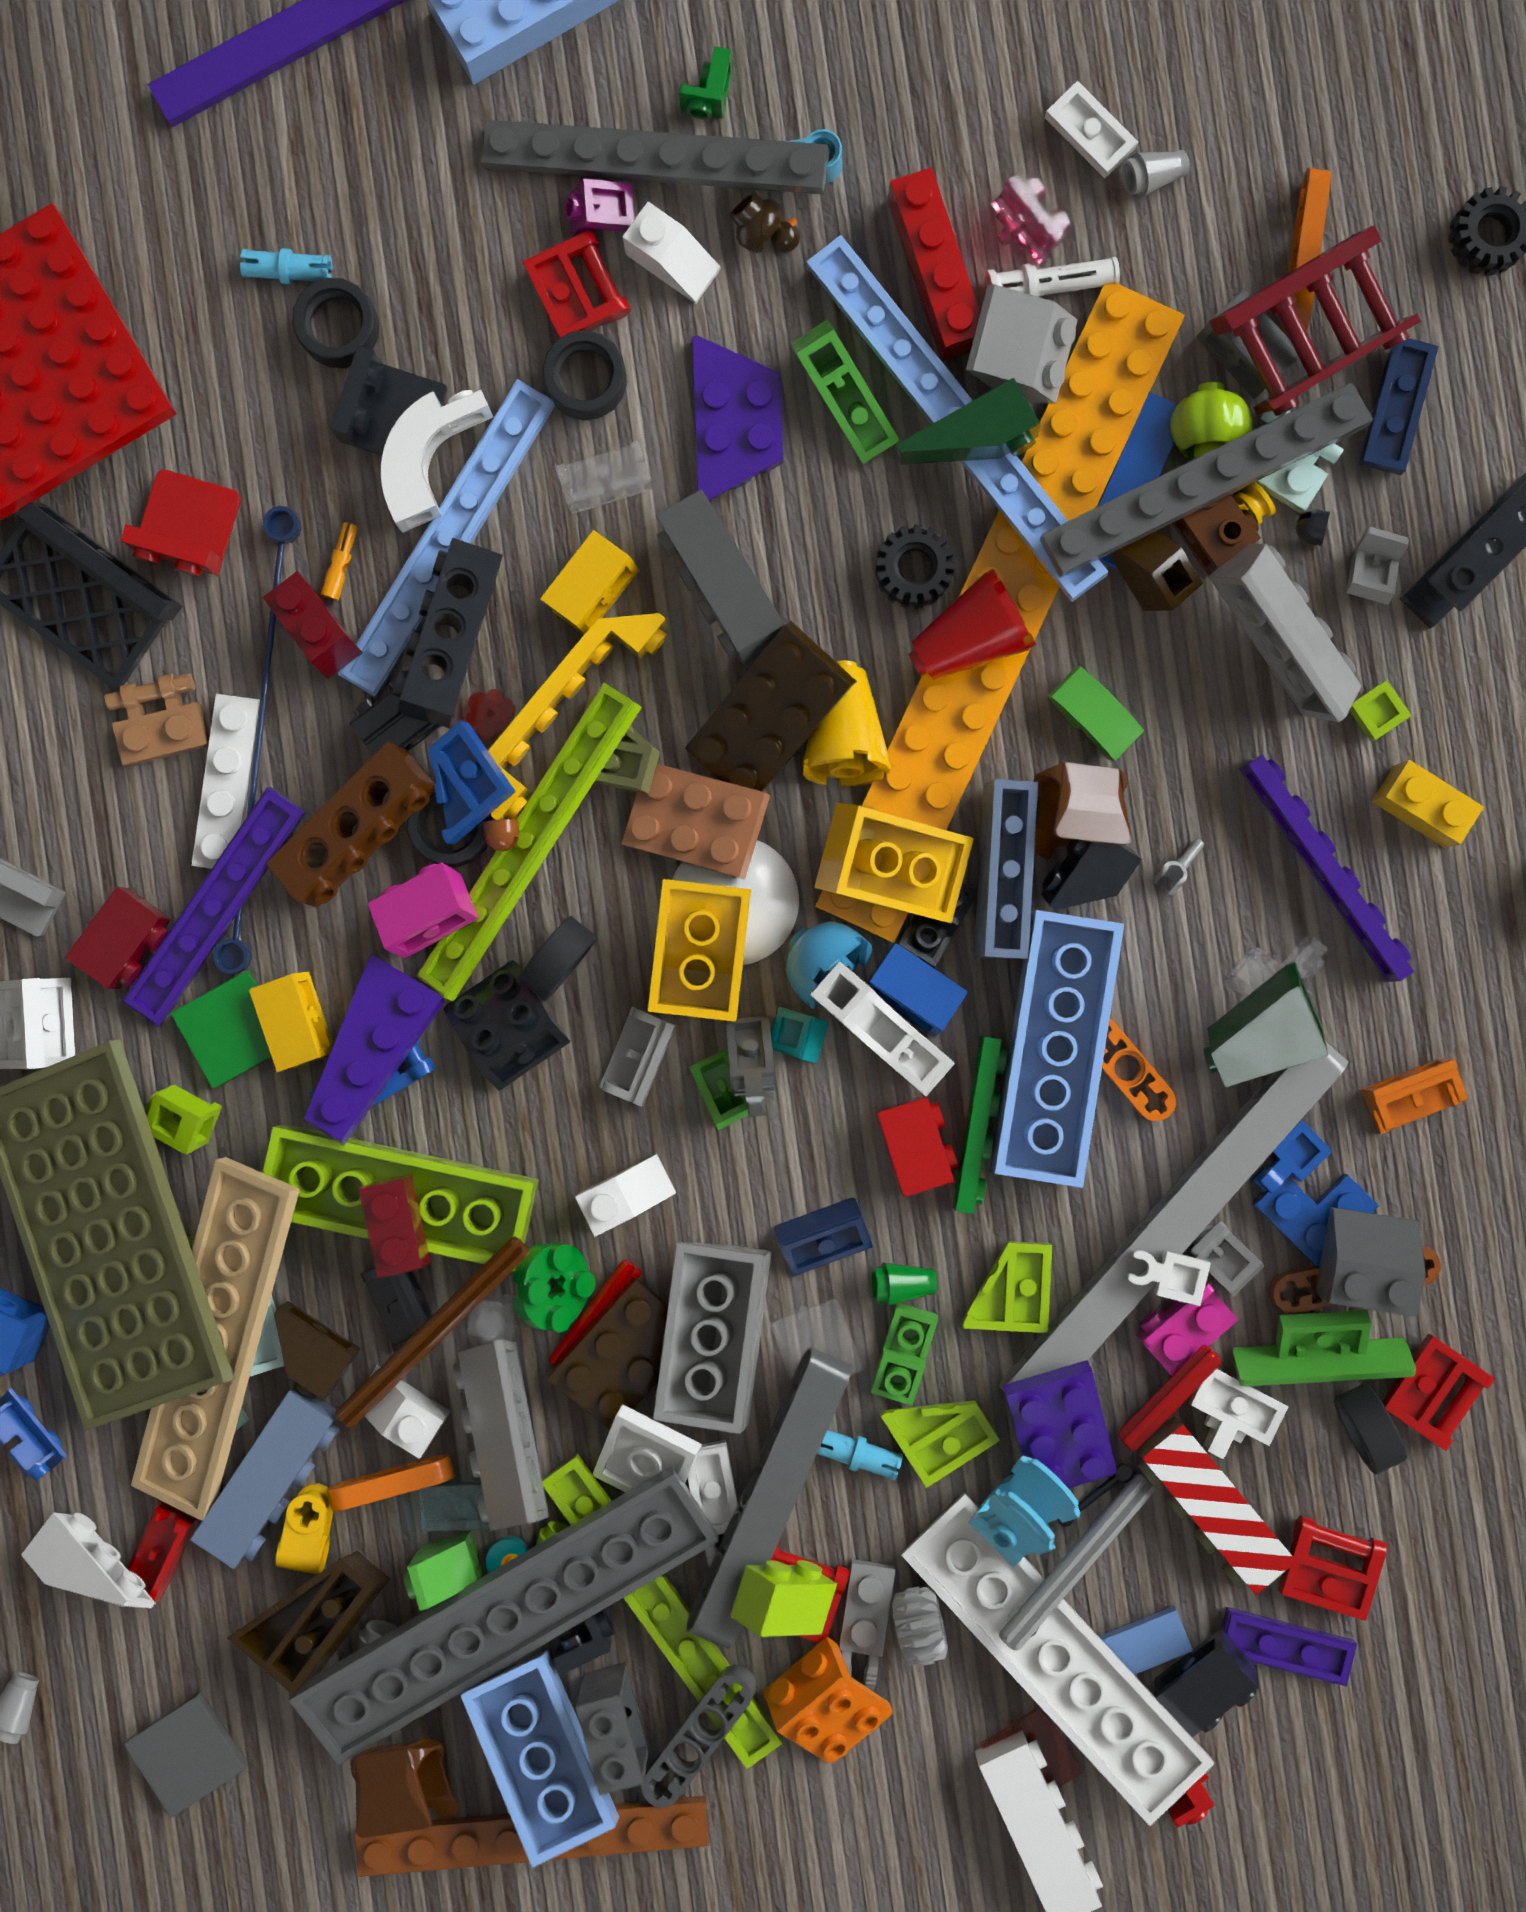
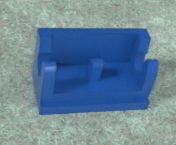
[866,943,968,1038]

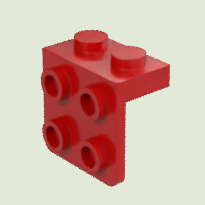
[120,469,241,577]

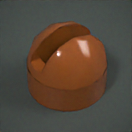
[483,819,520,851]

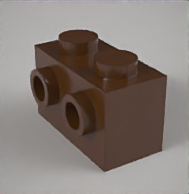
[1172,493,1261,576]

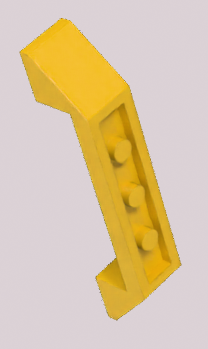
[488,613,668,820]

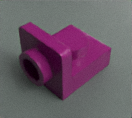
[564,178,635,236]

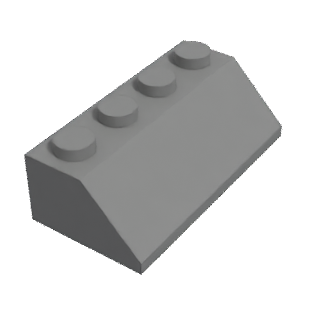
[1208,544,1361,722]
[653,1242,772,1434]
[453,1339,549,1531]

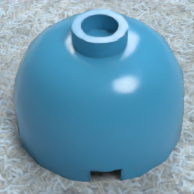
[786,921,872,1009]

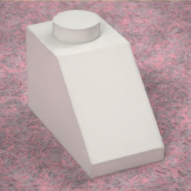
[623,201,721,304]
[575,1154,676,1236]
[365,1365,451,1459]

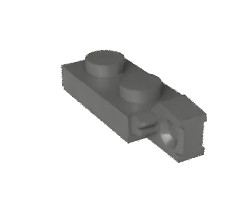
[726,1015,776,1117]

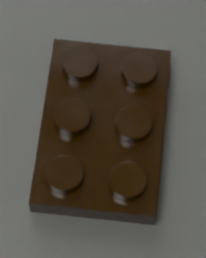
[546,1276,668,1430]

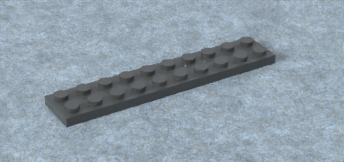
[289,1466,719,1765]

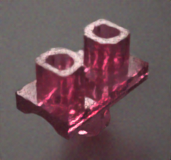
[991,174,1072,265]

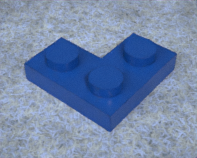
[1252,1173,1379,1267]

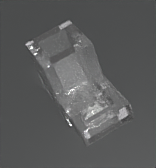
[1222,937,1328,999]

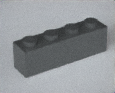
[656,489,785,669]

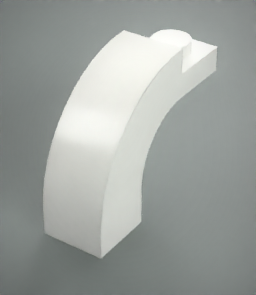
[381,390,493,533]
[811,961,955,1096]

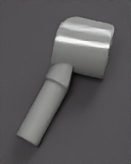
[1154,838,1204,895]

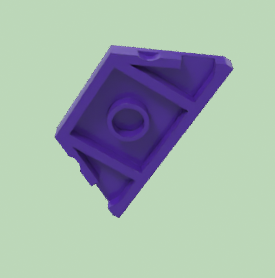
[692,336,783,503]

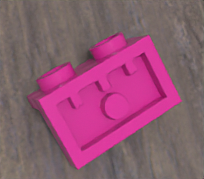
[1136,1282,1238,1376]

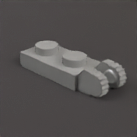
[838,1559,896,1690]

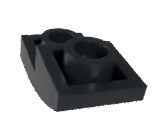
[898,883,977,968]

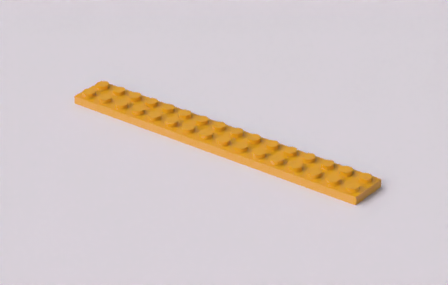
[815,283,1185,943]

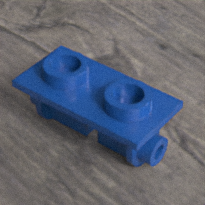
[0,1388,67,1481]

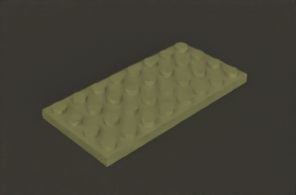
[0,1039,235,1431]

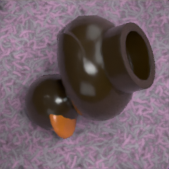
[730,192,800,253]

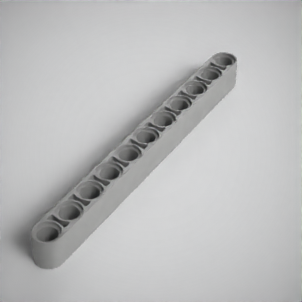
[999,1042,1348,1392]

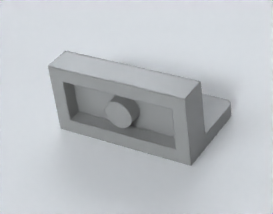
[0,858,66,937]

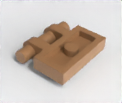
[105,673,209,767]

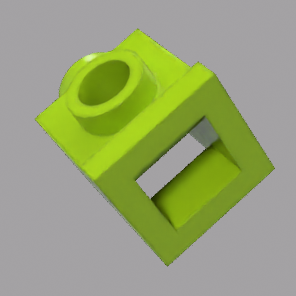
[145,1084,222,1155]

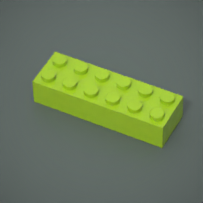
[263,1124,539,1271]

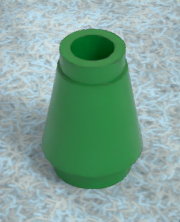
[870,1262,937,1306]

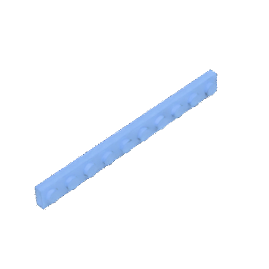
[806,235,1108,602]

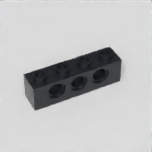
[393,538,503,728]

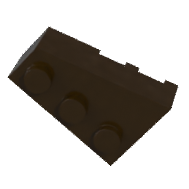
[227,1551,390,1695]

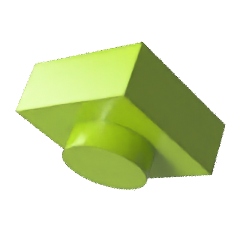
[1349,680,1412,742]

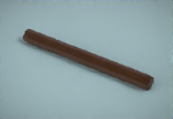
[335,1237,530,1428]

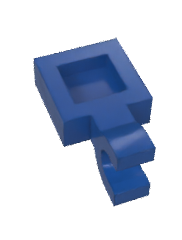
[1251,1120,1333,1194]

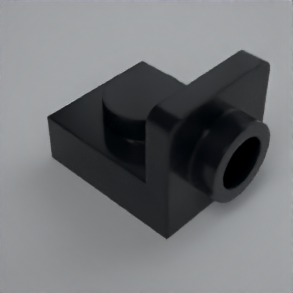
[553,1609,615,1675]

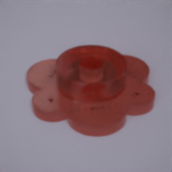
[466,689,516,739]

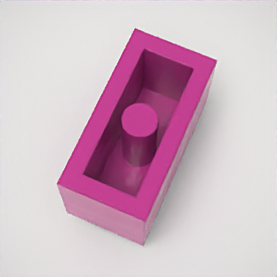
[367,862,479,959]

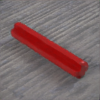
[548,1259,641,1366]
[1118,1345,1222,1451]

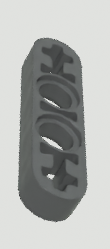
[641,1665,756,1808]

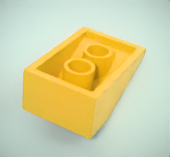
[814,802,974,924]
[648,879,751,1022]

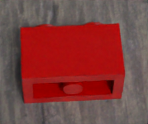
[875,1095,959,1197]

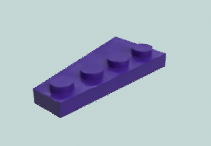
[304,954,445,1145]

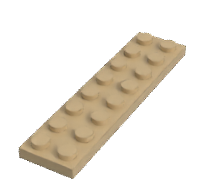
[131,1157,300,1521]

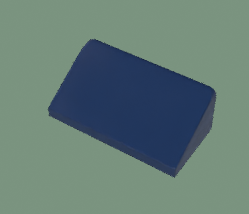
[774,1197,873,1277]

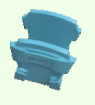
[968,1456,1080,1567]

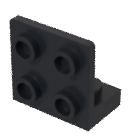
[330,345,448,456]
[444,960,570,1091]

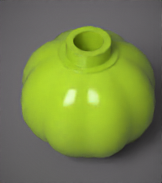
[1170,382,1253,460]

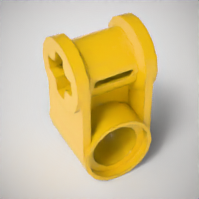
[276,1483,334,1575]

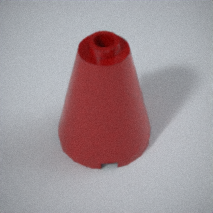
[908,568,1037,680]

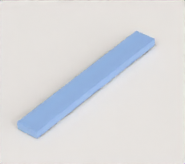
[338,379,555,699]

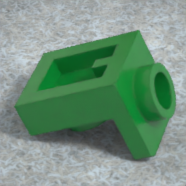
[678,46,733,120]

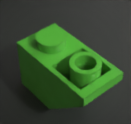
[404,1530,484,1611]

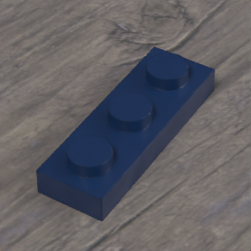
[1359,338,1439,476]

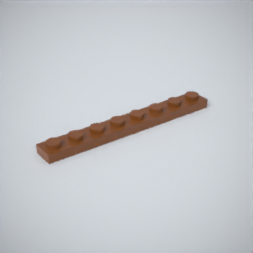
[355,1796,709,1877]

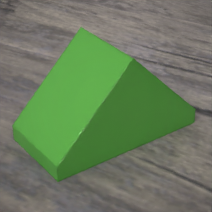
[689,1047,748,1130]

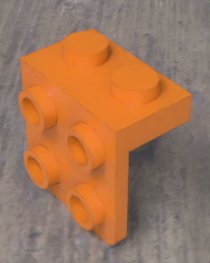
[763,1637,893,1763]

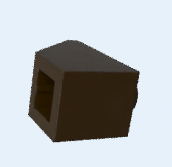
[1109,530,1203,611]

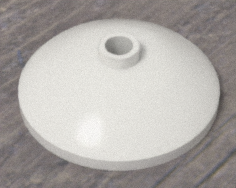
[673,840,799,965]

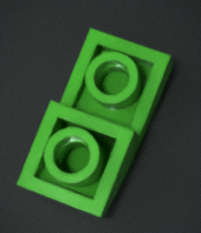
[1048,666,1144,761]
[871,1303,938,1406]

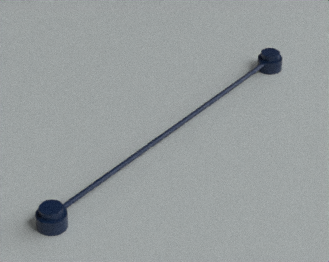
[213,506,301,974]

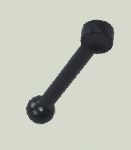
[1057,1463,1133,1527]

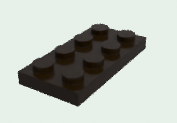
[685,621,857,792]

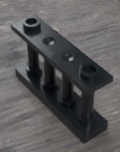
[1399,473,1526,629]

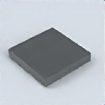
[124,1691,248,1818]

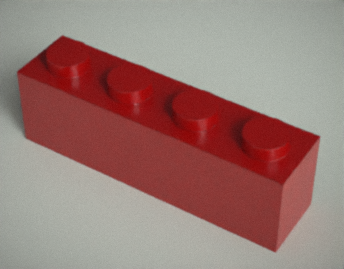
[887,167,980,362]

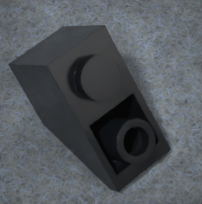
[1041,839,1142,910]

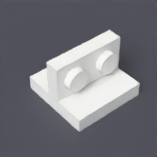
[0,978,75,1069]

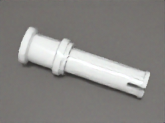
[985,257,1120,297]

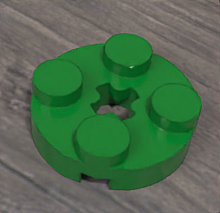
[512,1242,595,1333]

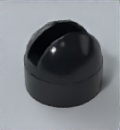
[1296,509,1330,546]

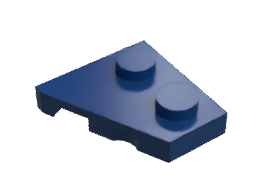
[428,721,516,844]

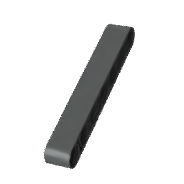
[686,1347,851,1649]

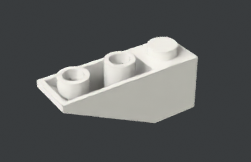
[21,1512,155,1608]

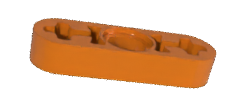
[1102,1018,1176,1121]
[327,1453,456,1511]

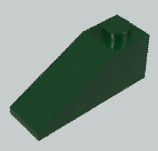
[896,378,1040,465]

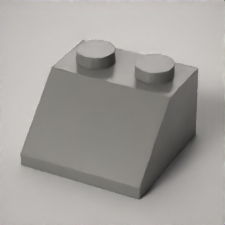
[966,285,1078,404]

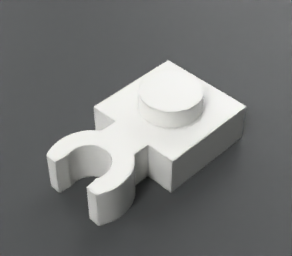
[1126,1250,1211,1306]

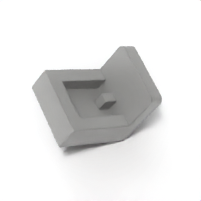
[1346,527,1409,605]
[1190,1221,1264,1297]

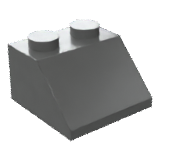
[1315,1206,1426,1317]

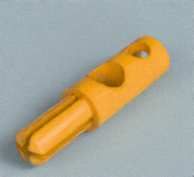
[320,522,358,601]

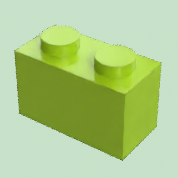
[730,1560,837,1637]

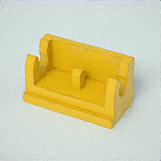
[540,530,639,636]
[249,972,334,1072]

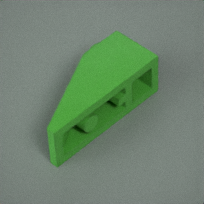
[791,319,900,464]

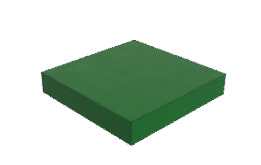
[171,971,272,1089]

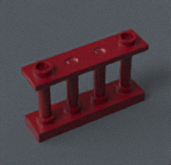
[1209,225,1421,416]

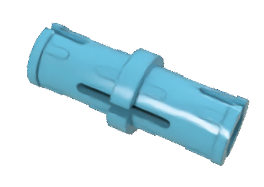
[240,248,332,285]
[817,1430,903,1481]

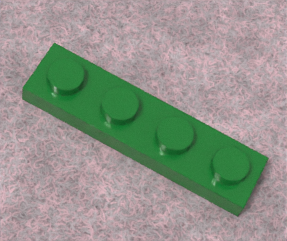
[952,1036,1007,1214]

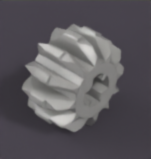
[892,1586,948,1666]

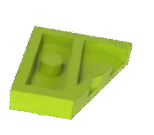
[962,1241,1052,1333]
[880,1400,1000,1488]

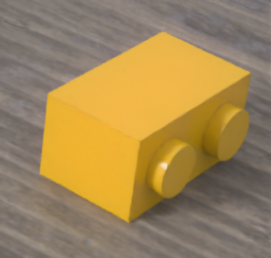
[1371,760,1484,848]

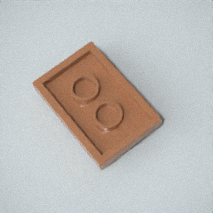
[622,764,770,880]

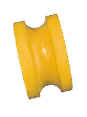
[1233,483,1275,526]

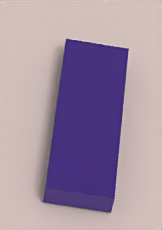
[1221,1607,1357,1687]

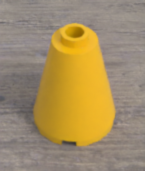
[803,660,891,786]

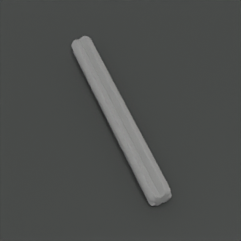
[999,1473,1156,1651]

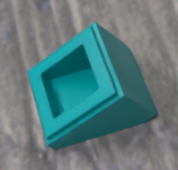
[771,1007,829,1063]

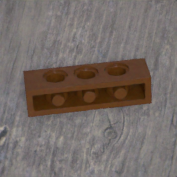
[266,741,436,908]

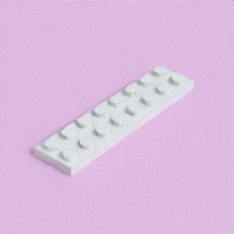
[901,1492,1215,1826]

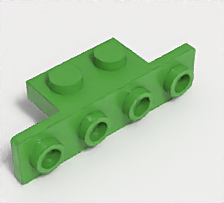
[1232,1310,1416,1387]

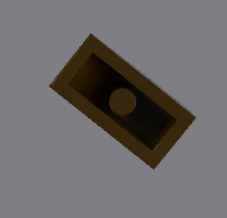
[274,1301,361,1400]

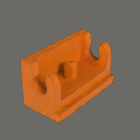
[1361,1058,1468,1134]

